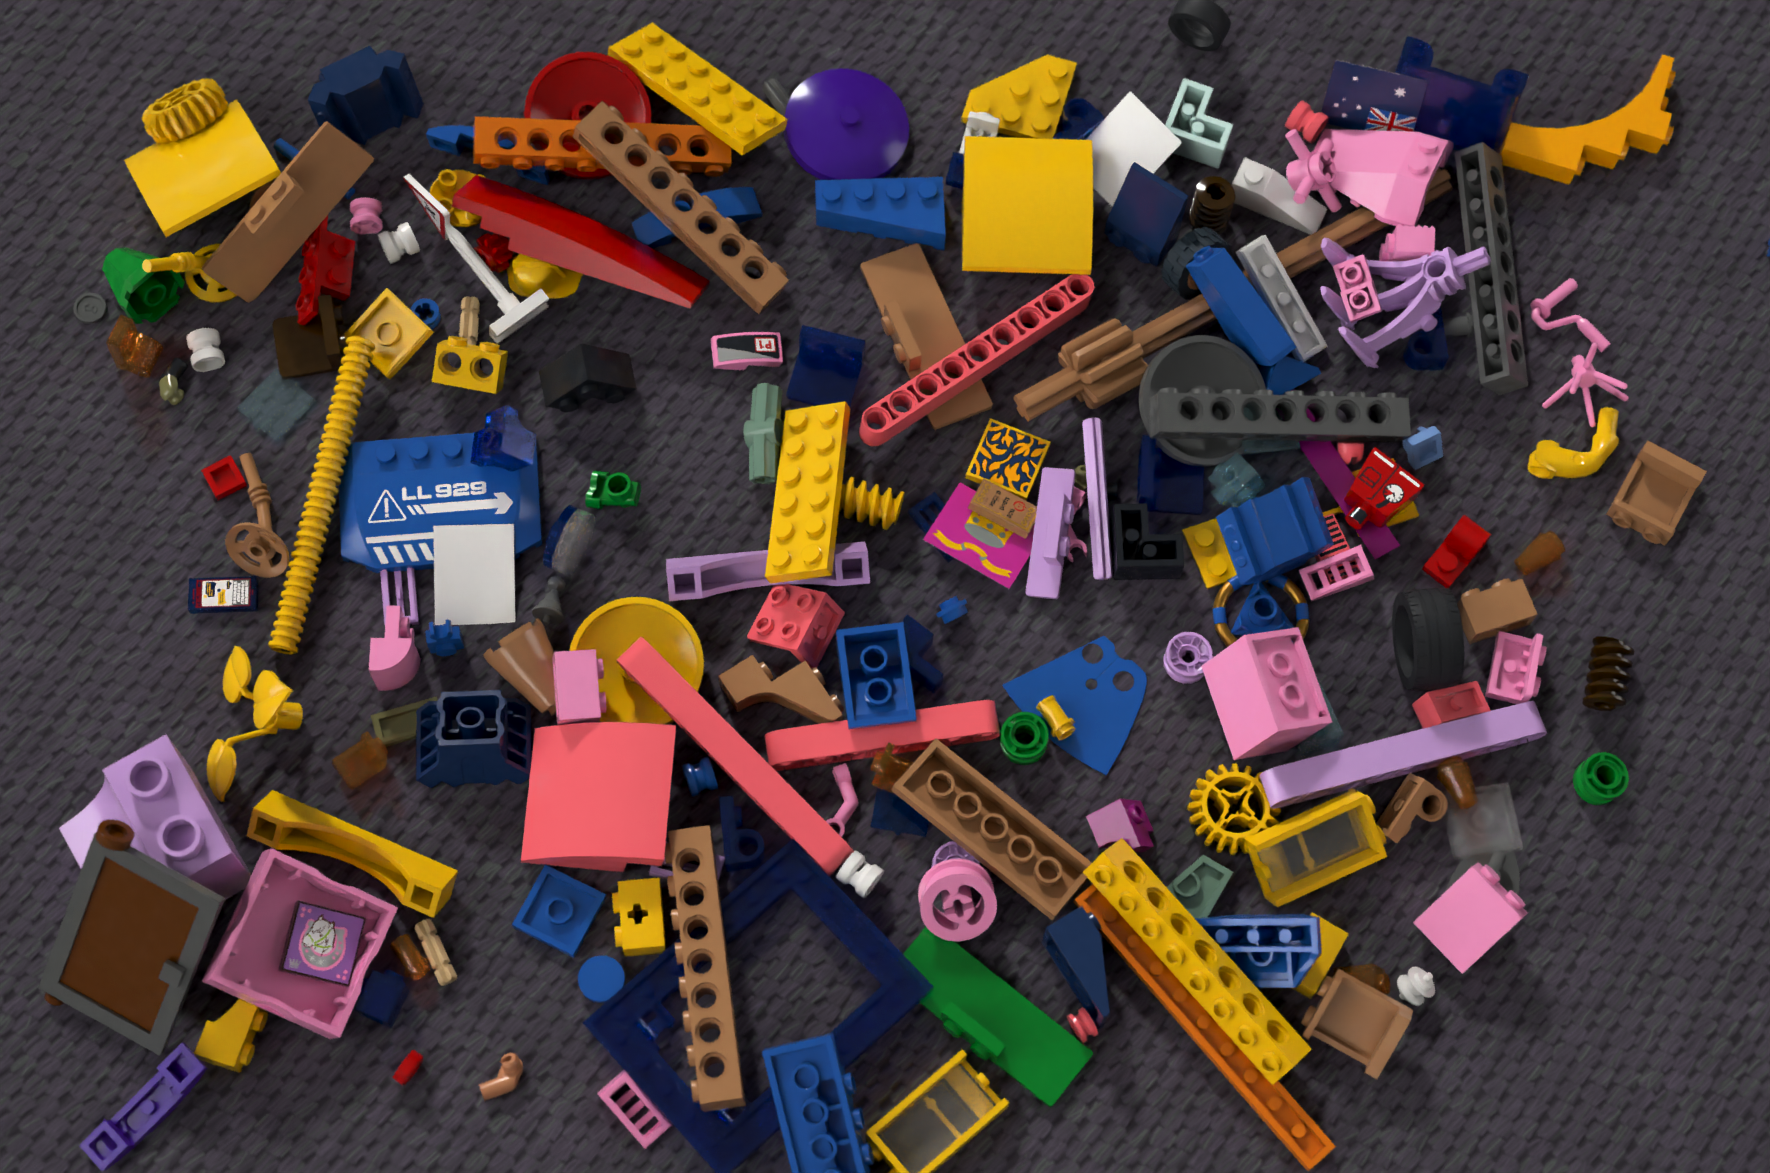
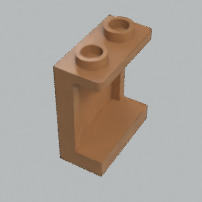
[1606,440,1707,545]
[1301,969,1413,1079]

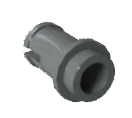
[1436,312,1475,340]

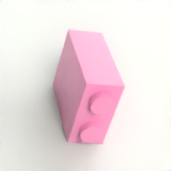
[1413,862,1528,974]

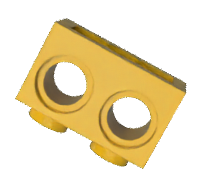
[432,336,508,394]

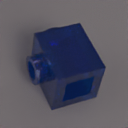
[355,969,410,1029]

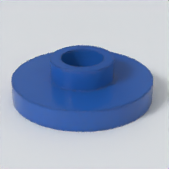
[578,955,625,1003]

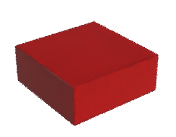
[201,455,248,501]

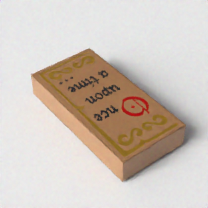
[968,479,1037,539]

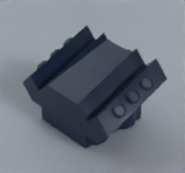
[308,46,424,145]
[416,690,532,788]

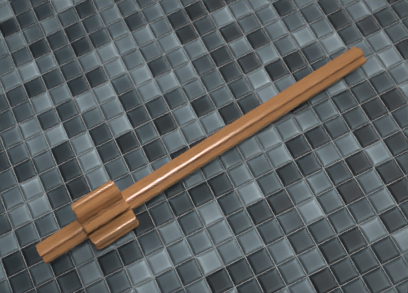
[1013,167,1453,421]

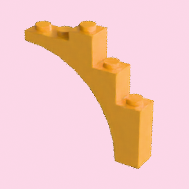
[1499,54,1676,185]

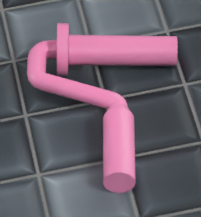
[1530,278,1611,353]

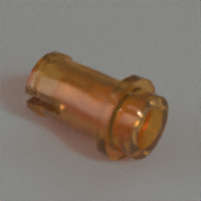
[390,934,430,981]

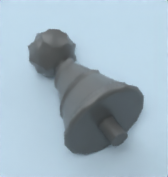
[532,575,566,625]

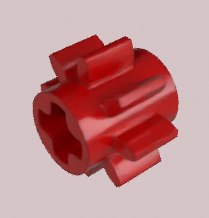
[474,233,513,273]

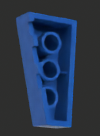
[815,177,946,250]

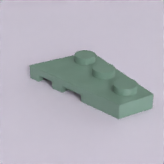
[1167,855,1233,918]

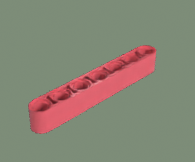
[764,700,1001,771]

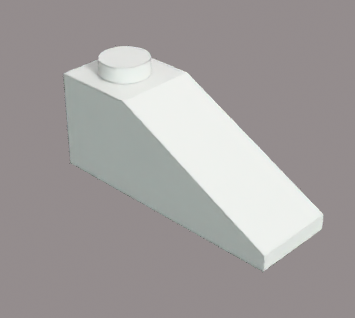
[1232,158,1327,235]

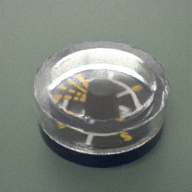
[543,505,596,576]

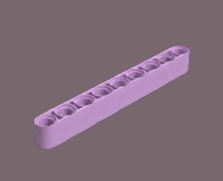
[1259,701,1547,809]

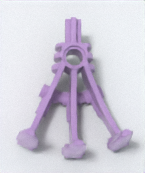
[1320,238,1491,368]

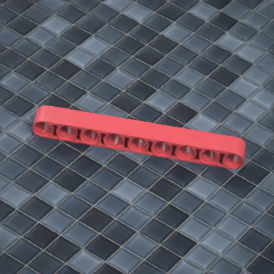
[859,274,1094,446]
[616,637,854,876]

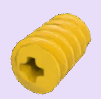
[839,477,904,530]

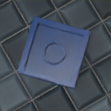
[512,864,607,958]

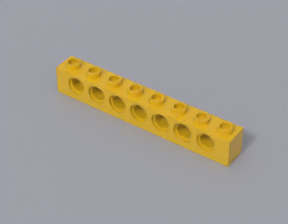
[1083,838,1312,1085]

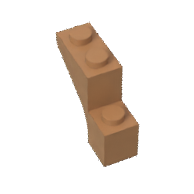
[718,655,844,724]

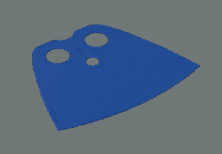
[1002,636,1147,775]

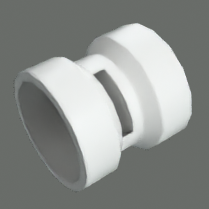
[377,222,420,264]
[186,328,225,372]
[836,850,884,898]

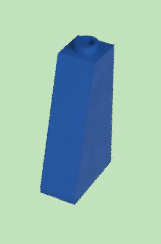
[1186,246,1297,366]

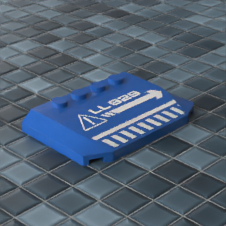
[339,429,543,573]

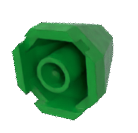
[102,247,185,324]

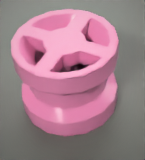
[350,197,383,234]

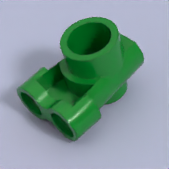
[585,471,642,509]

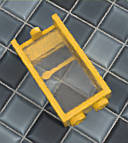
[1243,788,1387,907]
[865,1049,1009,1173]

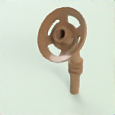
[225,453,289,578]

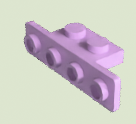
[1026,467,1076,599]

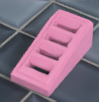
[1299,545,1375,601]
[597,1070,672,1149]

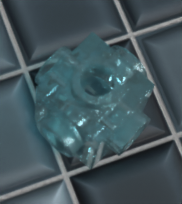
[1208,452,1266,507]

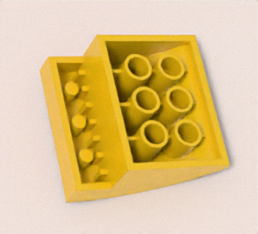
[124,100,281,237]
[962,136,1093,275]

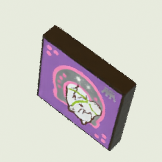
[278,901,366,987]

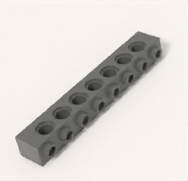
[1455,142,1528,395]
[1148,388,1411,443]

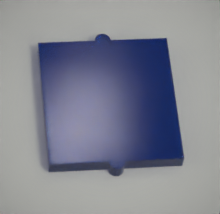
[871,770,929,837]

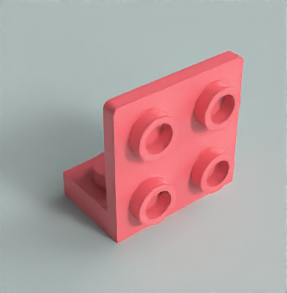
[747,584,845,669]

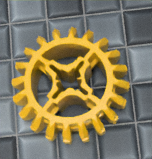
[141,78,228,144]
[1187,763,1281,856]

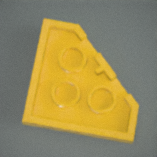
[961,55,1077,139]

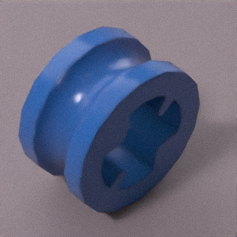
[411,298,441,329]

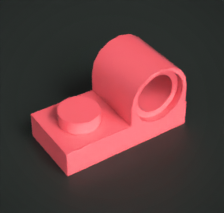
[1412,681,1491,729]

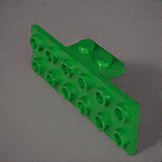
[887,927,1093,1107]

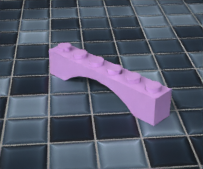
[666,541,870,601]

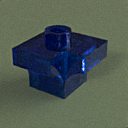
[470,405,536,472]

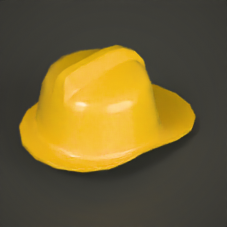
[507,253,583,299]

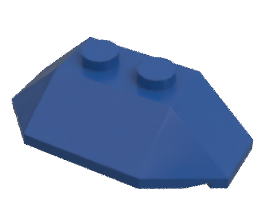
[1195,914,1322,988]

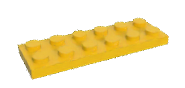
[608,23,787,155]
[765,401,850,584]

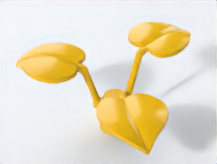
[207,646,303,802]

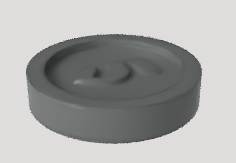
[73,293,107,324]

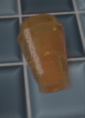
[1514,530,1566,576]
[1437,756,1479,809]

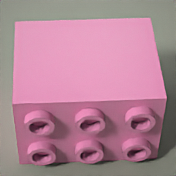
[1201,627,1332,760]

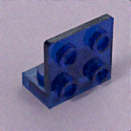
[786,325,866,407]
[1136,435,1204,515]

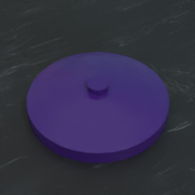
[783,69,909,180]

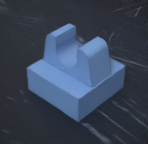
[1403,425,1443,470]

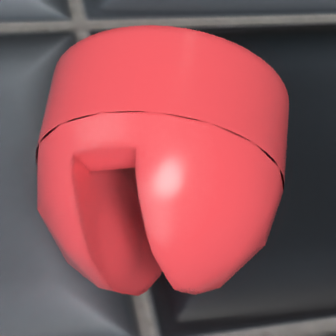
[1338,442,1364,465]

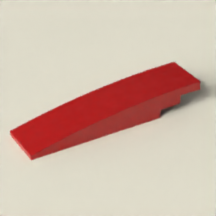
[452,175,710,308]

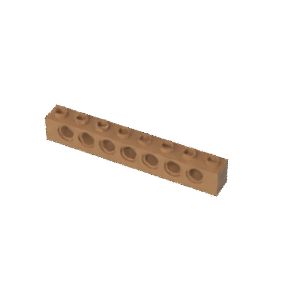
[573,101,789,314]
[665,825,746,1112]

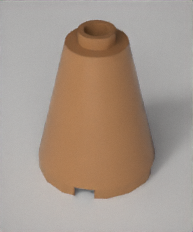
[483,618,556,715]

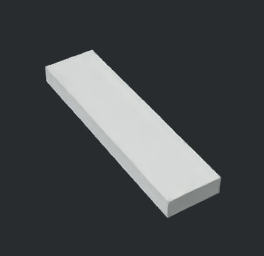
[1236,235,1328,362]

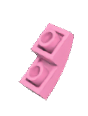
[1333,254,1382,323]

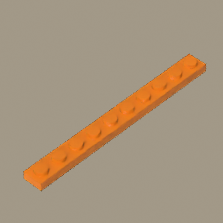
[1073,884,1336,1171]

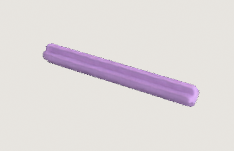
[1083,418,1113,580]

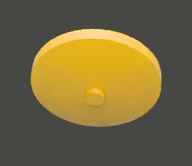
[569,597,704,725]

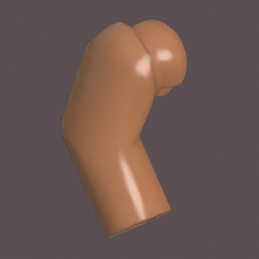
[479,1053,523,1101]

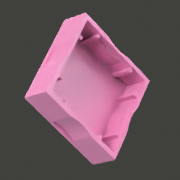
[202,848,398,1039]

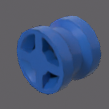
[682,756,718,797]

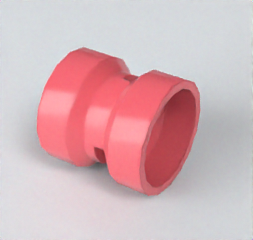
[1285,100,1329,144]

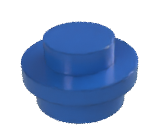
[936,596,968,624]

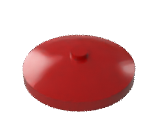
[524,52,651,179]

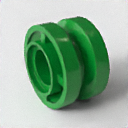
[1000,712,1049,765]
[1573,752,1629,805]

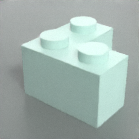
[1165,78,1233,169]

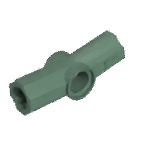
[743,383,783,484]

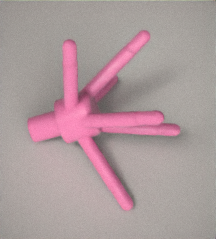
[1542,342,1628,427]

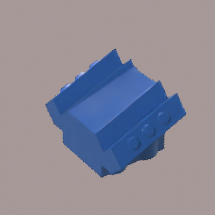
[1216,477,1334,585]

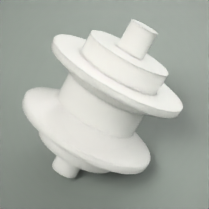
[1397,967,1435,1006]

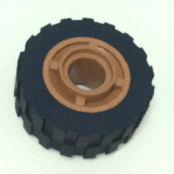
[1161,227,1233,300]

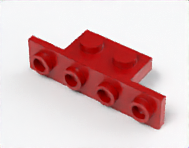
[296,215,355,325]

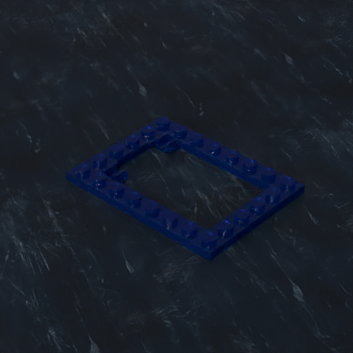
[583,839,934,1173]

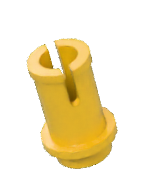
[1036,695,1076,740]

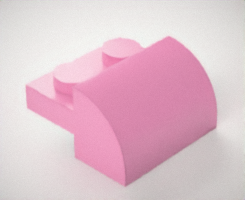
[369,606,421,691]

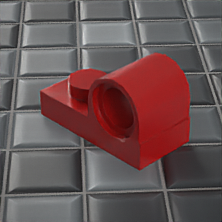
[1422,515,1492,589]

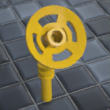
[142,244,237,303]

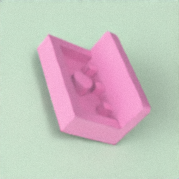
[1485,631,1546,704]

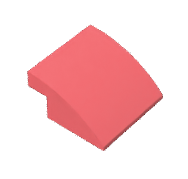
[521,722,676,872]

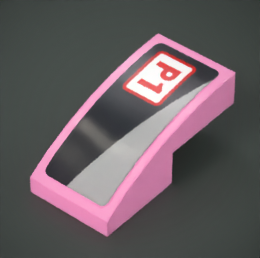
[711,332,783,370]

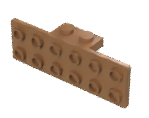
[202,121,374,303]
[860,243,993,430]

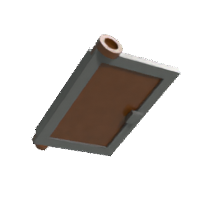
[38,819,225,1056]

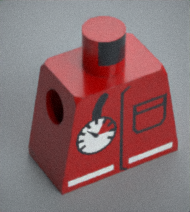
[1344,447,1424,530]

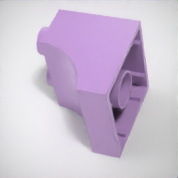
[59,735,251,900]

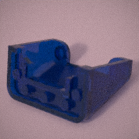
[1393,36,1529,153]

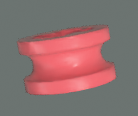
[1067,1007,1098,1043]

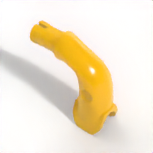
[1528,407,1619,479]

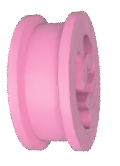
[918,859,997,941]

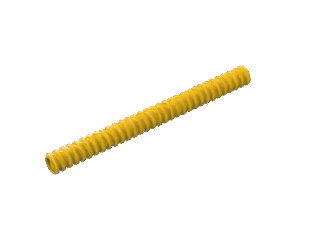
[268,336,375,655]

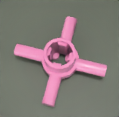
[1285,129,1342,213]

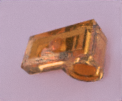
[106,314,164,378]

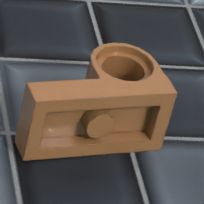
[1376,772,1448,844]

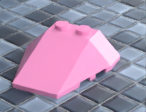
[1313,129,1454,227]

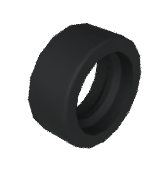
[1168,0,1231,51]

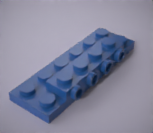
[762,1033,874,1173]

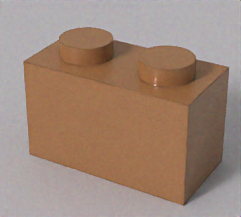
[1457,578,1538,644]

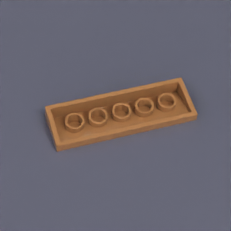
[892,738,1092,921]

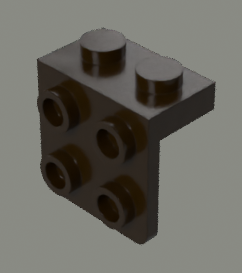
[272,294,348,379]

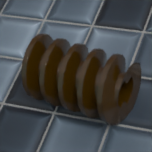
[1189,176,1236,235]
[1582,636,1635,711]

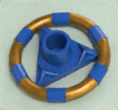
[1212,574,1310,647]

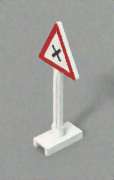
[403,174,549,344]

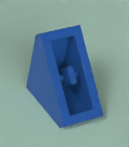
[1259,356,1321,395]

